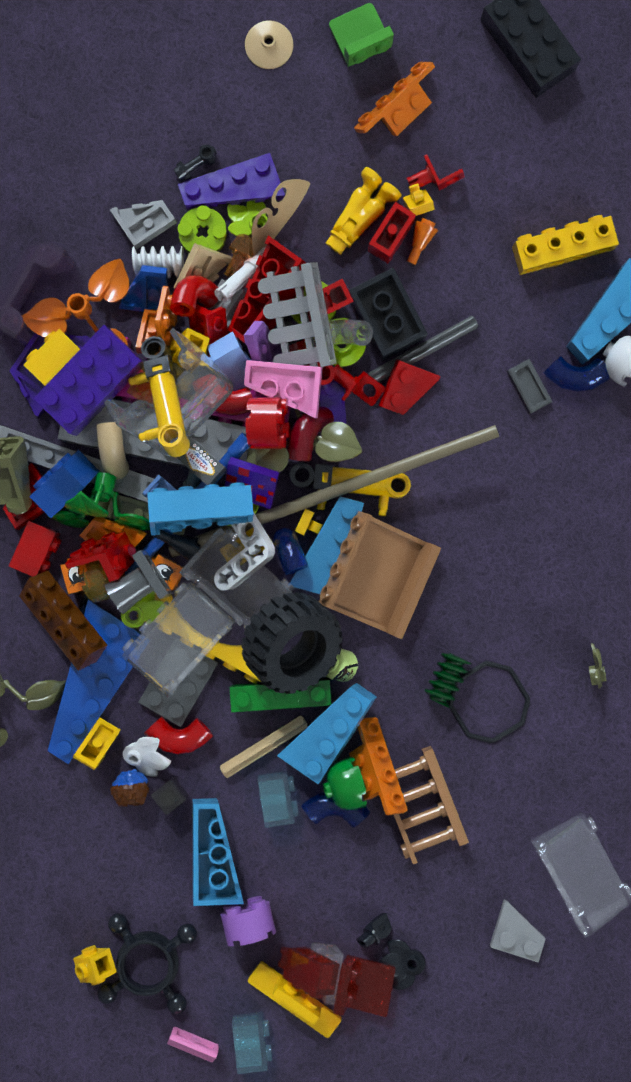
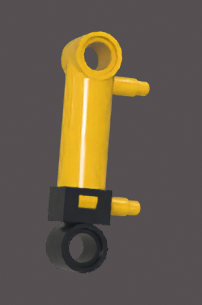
[128,336,190,457]
[290,462,411,517]

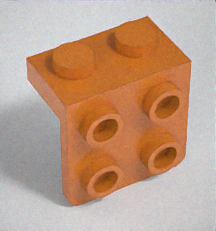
[135,286,177,355]

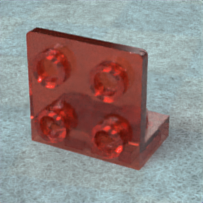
[333,955,396,1017]

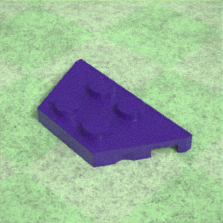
[9,333,90,418]

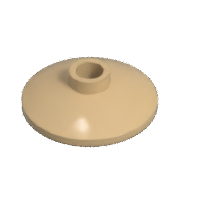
[245,21,293,69]

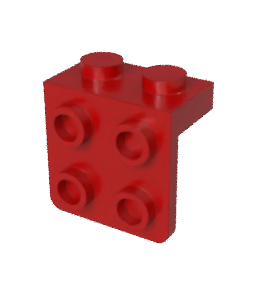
[65,532,136,582]

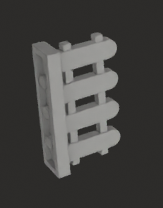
[258,262,337,367]

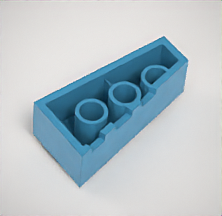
[147,483,254,536]
[289,496,364,594]
[277,683,377,784]
[192,798,244,906]

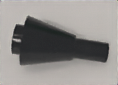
[154,530,201,561]

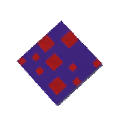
[225,457,279,509]

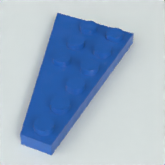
[48,599,151,764]

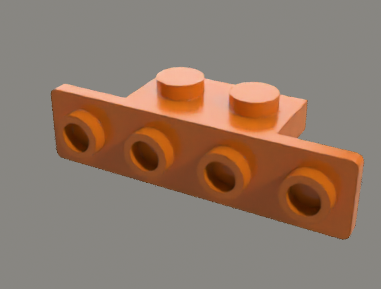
[354,61,435,136]
[349,717,408,816]

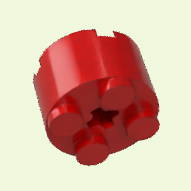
[245,397,290,449]

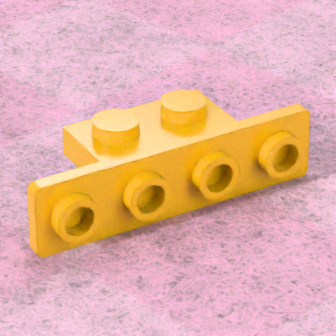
[248,961,342,1038]

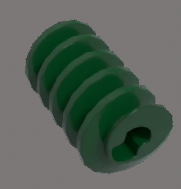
[424,653,472,708]

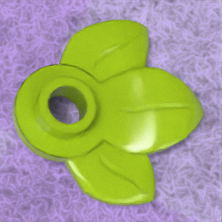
[227,201,268,237]
[121,591,167,628]

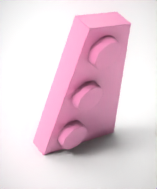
[244,360,323,418]

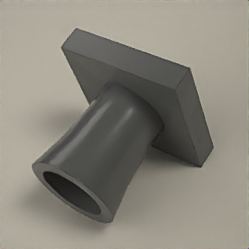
[104,550,173,615]

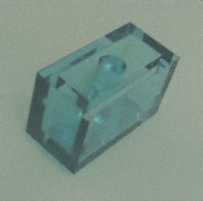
[257,770,299,828]
[232,1012,273,1074]

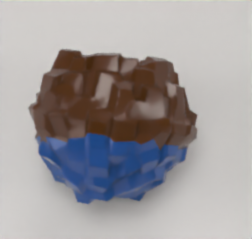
[110,769,149,807]

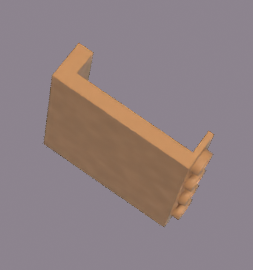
[319,511,441,639]

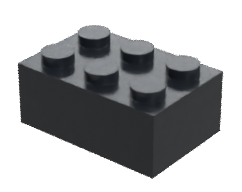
[349,268,428,361]

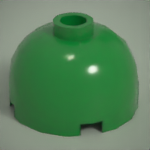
[323,757,367,810]

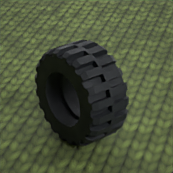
[242,592,342,694]

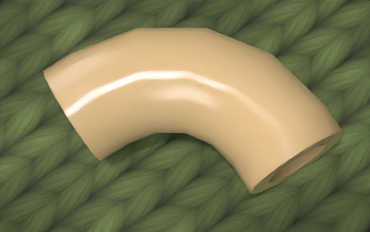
[96,422,129,480]

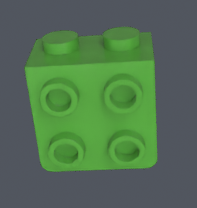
[329,3,394,67]

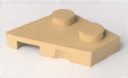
[173,243,235,289]

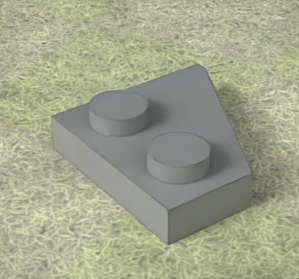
[490,900,546,962]

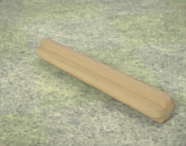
[220,716,308,778]

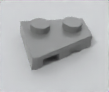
[110,200,177,250]

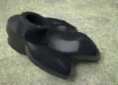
[377,939,426,990]

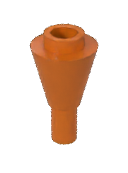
[407,218,438,265]

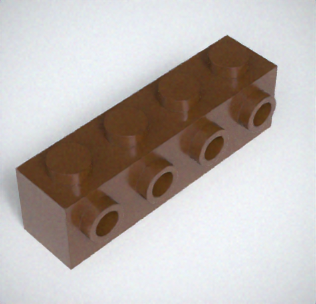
[19,571,108,671]

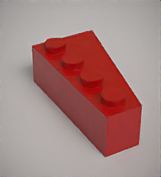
[227,235,306,343]

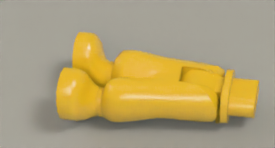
[326,167,402,255]

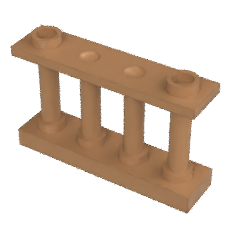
[394,746,469,864]

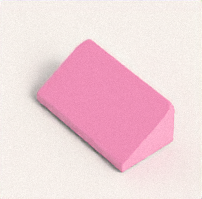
[167,1027,219,1062]

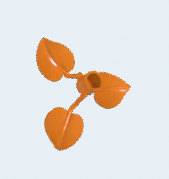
[22,259,130,347]

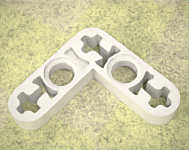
[214,512,275,590]

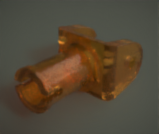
[224,234,254,277]

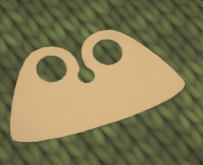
[252,179,310,256]

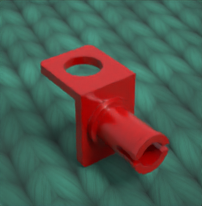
[407,154,465,190]
[333,364,385,406]

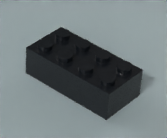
[480,0,581,98]

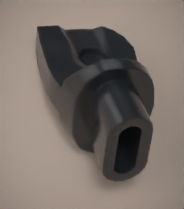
[356,913,391,948]

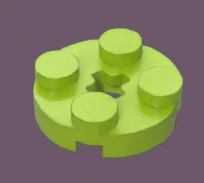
[178,205,227,253]

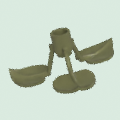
[247,409,362,472]
[0,674,66,747]

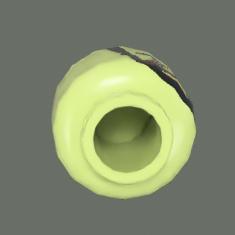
[326,649,358,682]

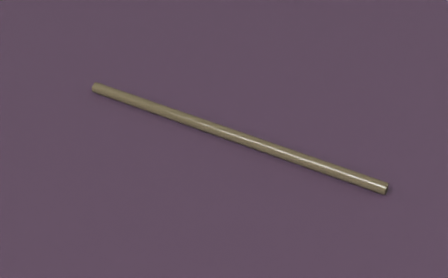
[169,425,499,558]

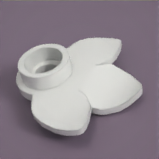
[123,737,171,777]

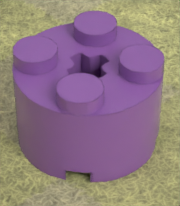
[220,896,276,946]

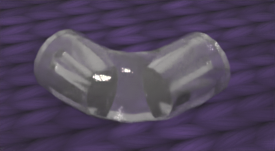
[312,319,373,347]

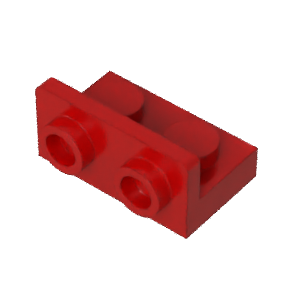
[188,304,228,358]

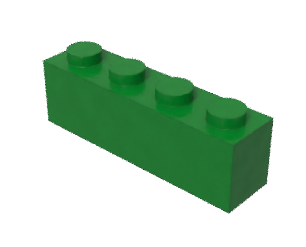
[230,678,331,712]

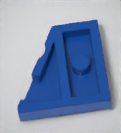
[119,265,168,312]

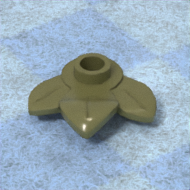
[589,643,607,689]

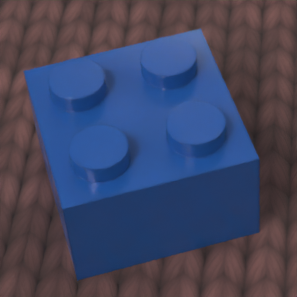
[29,449,99,518]

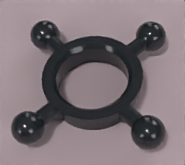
[97,913,197,1014]

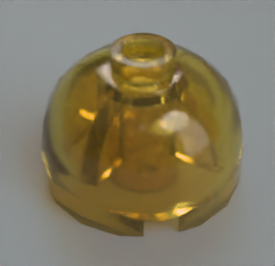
[78,560,125,602]

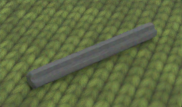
[368,316,478,382]

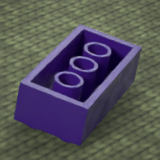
[33,325,144,436]

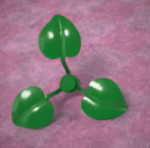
[47,472,150,531]

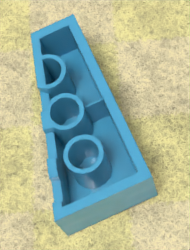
[566,258,631,365]

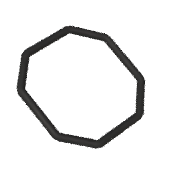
[448,661,530,743]

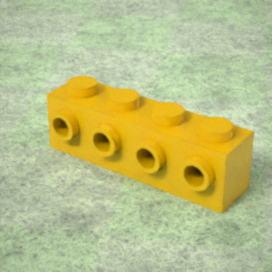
[512,215,619,275]

